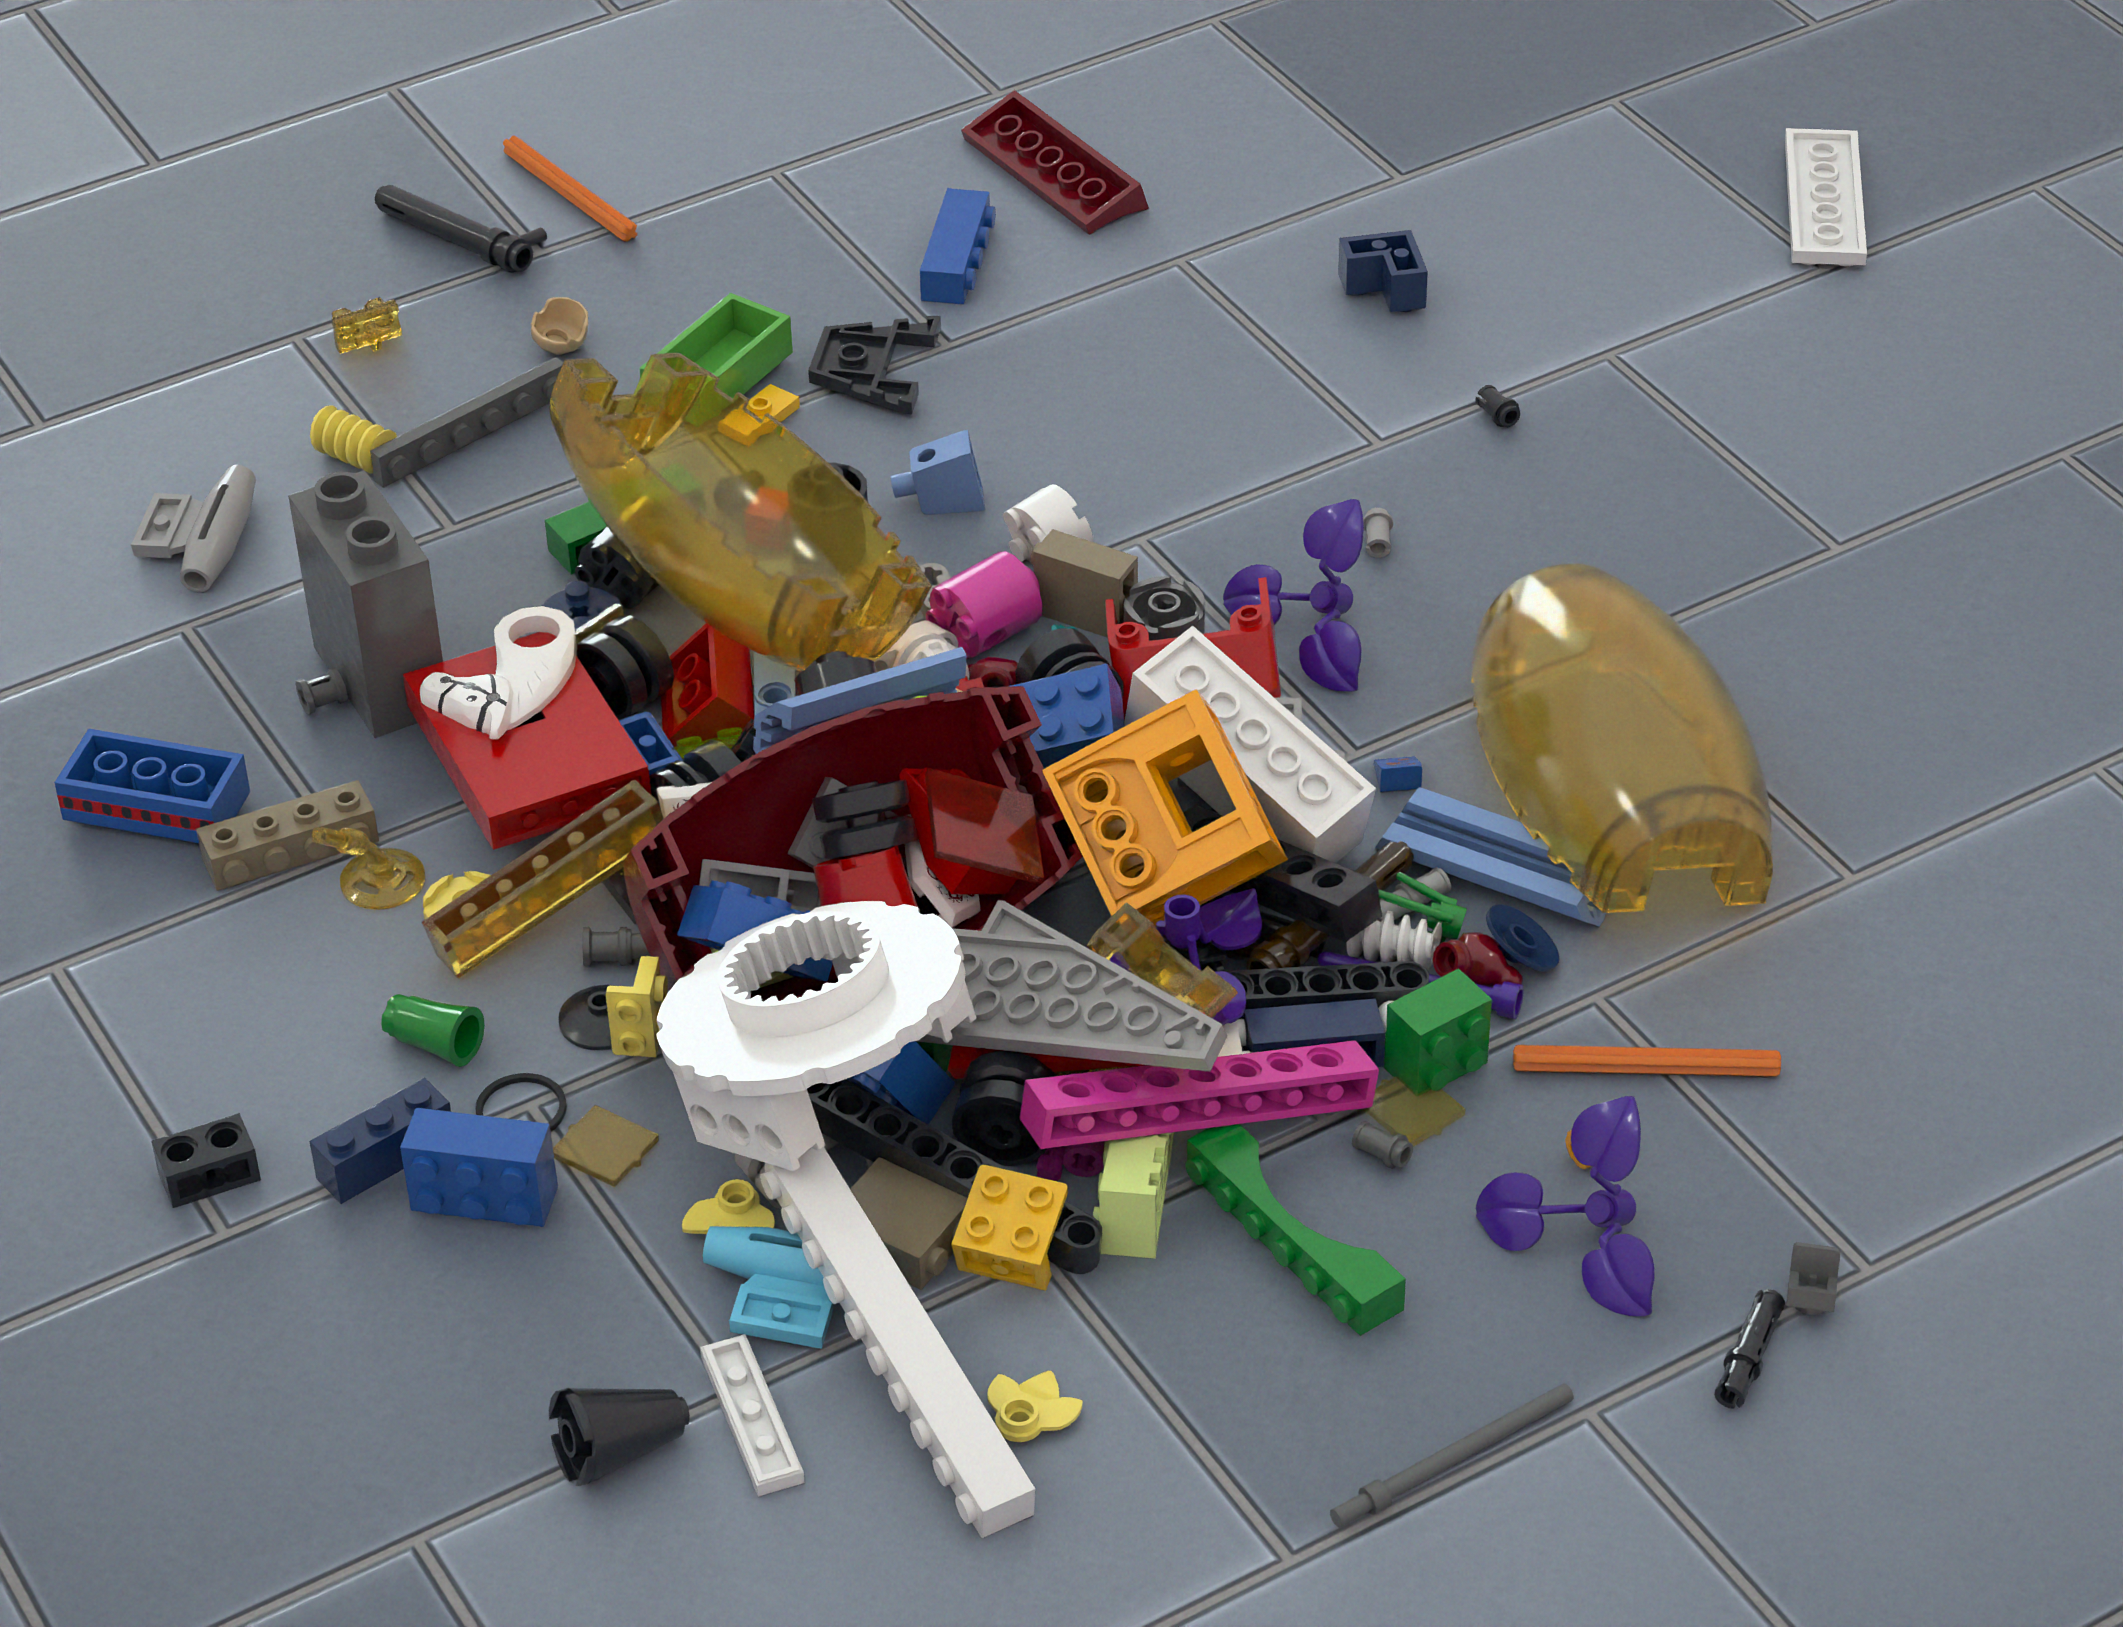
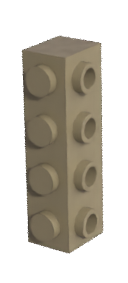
[196,780,379,891]

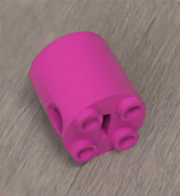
[926,551,1042,659]

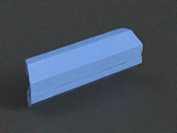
[753,647,967,754]
[1375,787,1617,927]

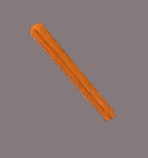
[503,135,638,242]
[1513,1045,1781,1077]

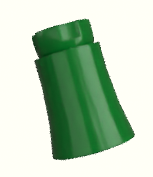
[381,994,485,1067]

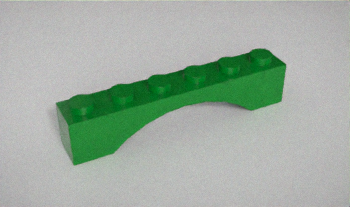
[1185,1124,1406,1336]

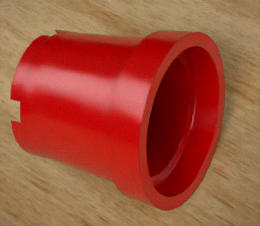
[813,845,918,973]

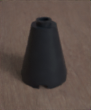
[549,1388,690,1486]

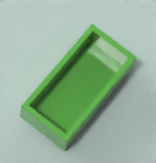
[639,293,793,429]

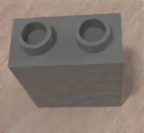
[288,470,443,738]

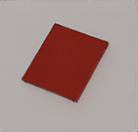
[925,768,1044,885]

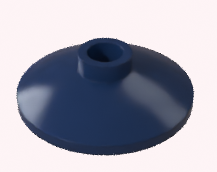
[1486,904,1559,972]

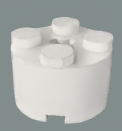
[1003,484,1093,566]

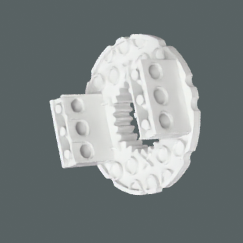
[657,901,976,1171]

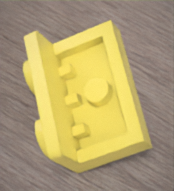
[606,956,668,1057]

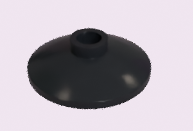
[558,985,616,1050]

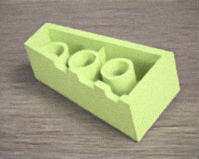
[1093,1132,1175,1259]

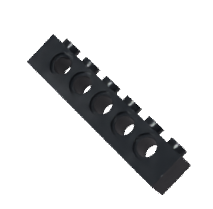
[1183,804,1382,942]

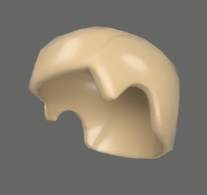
[531,297,588,355]

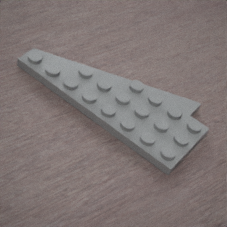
[917,900,1227,1071]

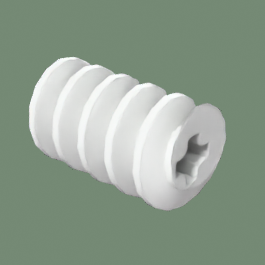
[1346,911,1442,971]

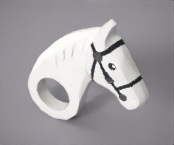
[420,606,577,739]

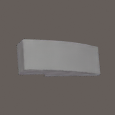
[699,859,820,912]

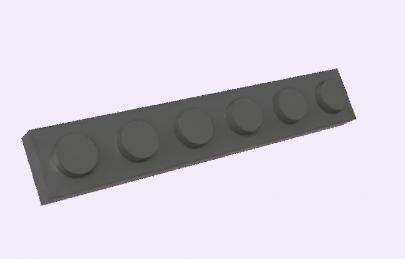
[370,357,568,488]

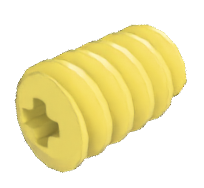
[310,405,397,474]

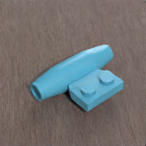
[703,1226,833,1349]

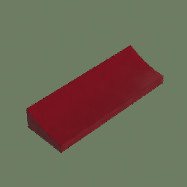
[961,90,1149,235]

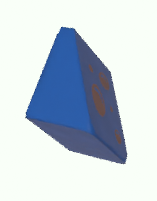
[1374,756,1422,792]

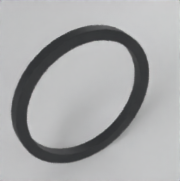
[475,1073,567,1132]

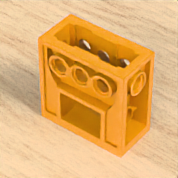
[1042,689,1288,939]

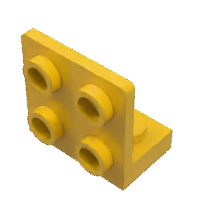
[951,1165,1068,1291]

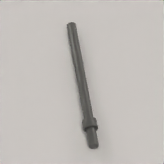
[1330,1383,1574,1528]

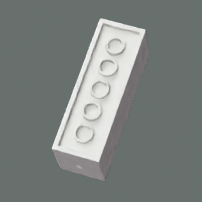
[1124,626,1376,863]

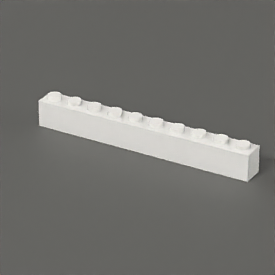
[760,1147,1035,1538]

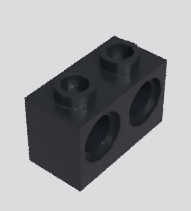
[151,1113,261,1208]

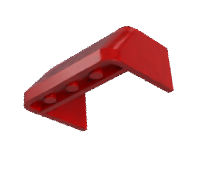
[1105,577,1281,722]

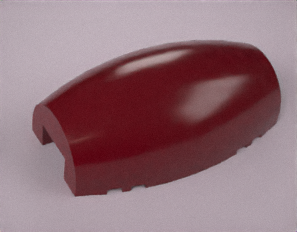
[624,686,1083,1002]

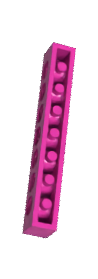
[1020,1040,1379,1149]

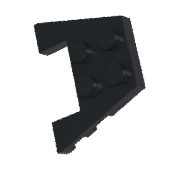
[808,316,941,414]

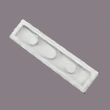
[700,1334,805,1497]

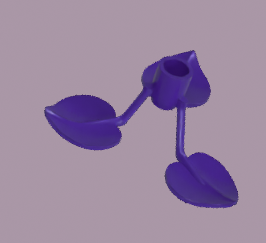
[1223,499,1364,692]
[1086,888,1262,1025]
[1476,1096,1655,1316]

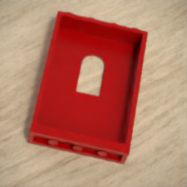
[403,632,652,850]

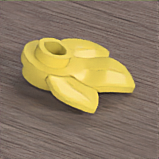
[682,1179,775,1234]
[987,1370,1083,1442]

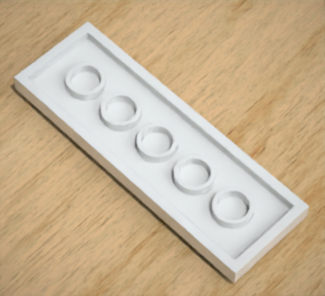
[1785,128,1867,267]

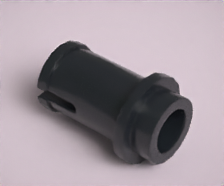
[1475,385,1520,427]

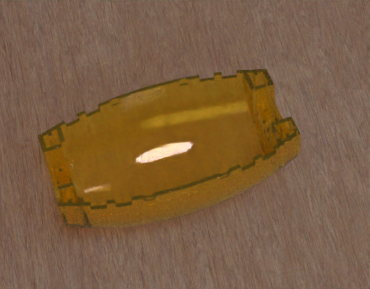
[549,353,932,672]
[1471,564,1773,913]

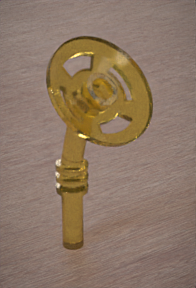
[312,827,426,910]

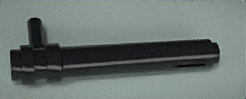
[375,185,547,273]

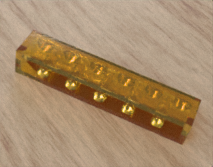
[422,780,664,979]

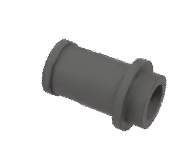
[1352,1121,1413,1169]

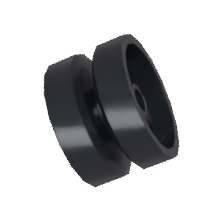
[576,616,674,721]
[812,779,918,859]
[952,1050,1055,1166]

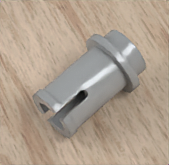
[1363,508,1393,558]

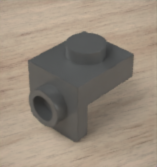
[1786,1242,1841,1315]

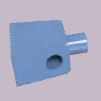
[891,430,985,515]

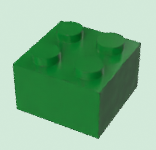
[1384,968,1492,1099]

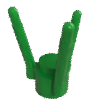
[1379,872,1467,944]

